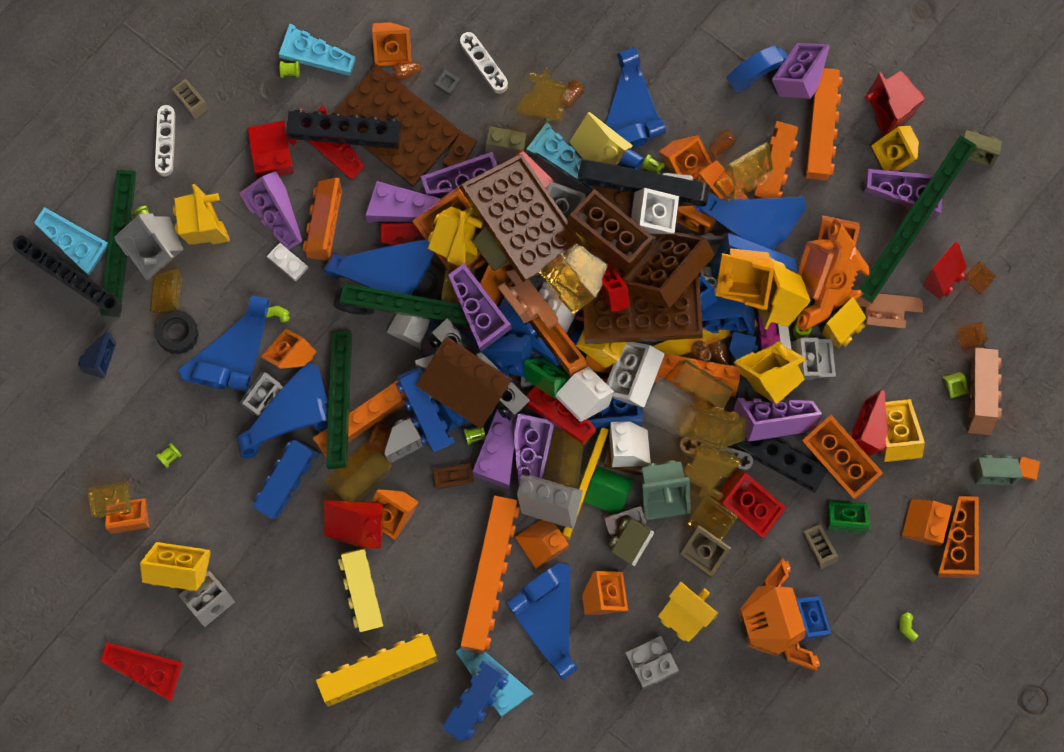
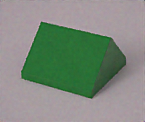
[524,358,570,399]
[584,467,634,514]
[827,500,870,534]

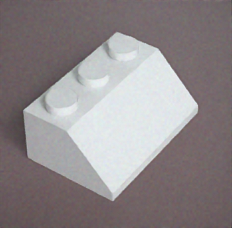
[606,342,665,408]

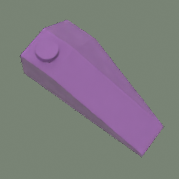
[239,171,302,250]
[513,413,554,485]

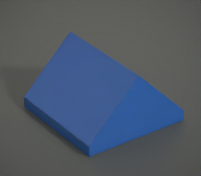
[796,596,831,642]

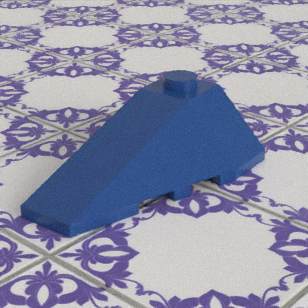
[499,298,559,366]

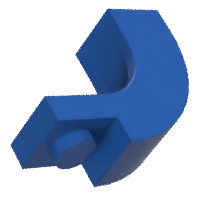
[726,45,787,92]

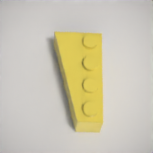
[338,548,383,632]

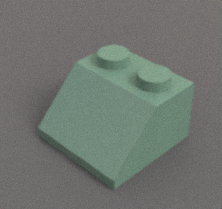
[975,455,1022,486]

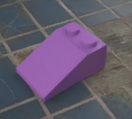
[772,43,829,99]

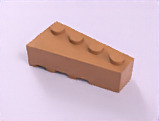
[968,348,1001,435]

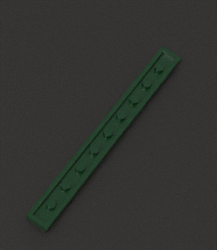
[858,135,977,304]

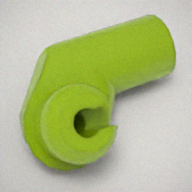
[266,306,290,323]
[899,612,919,643]

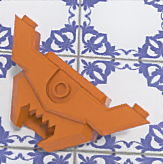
[796,220,869,331]
[738,558,820,672]

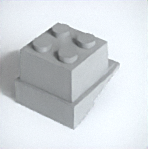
[114,213,184,280]

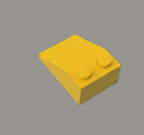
[881,399,925,462]

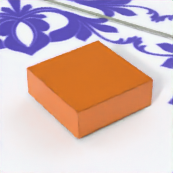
[1019,457,1040,481]

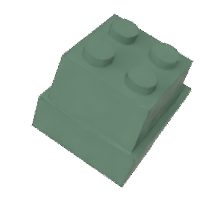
[641,460,691,521]

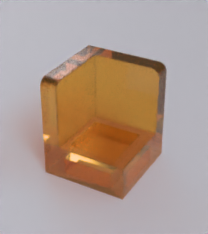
[964,261,996,294]
[957,322,988,350]

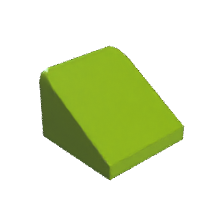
[943,372,969,398]

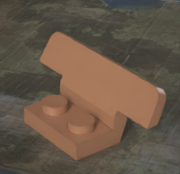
[498,270,558,329]
[856,294,923,328]

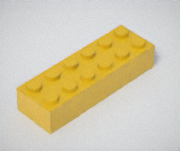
[316,633,438,707]

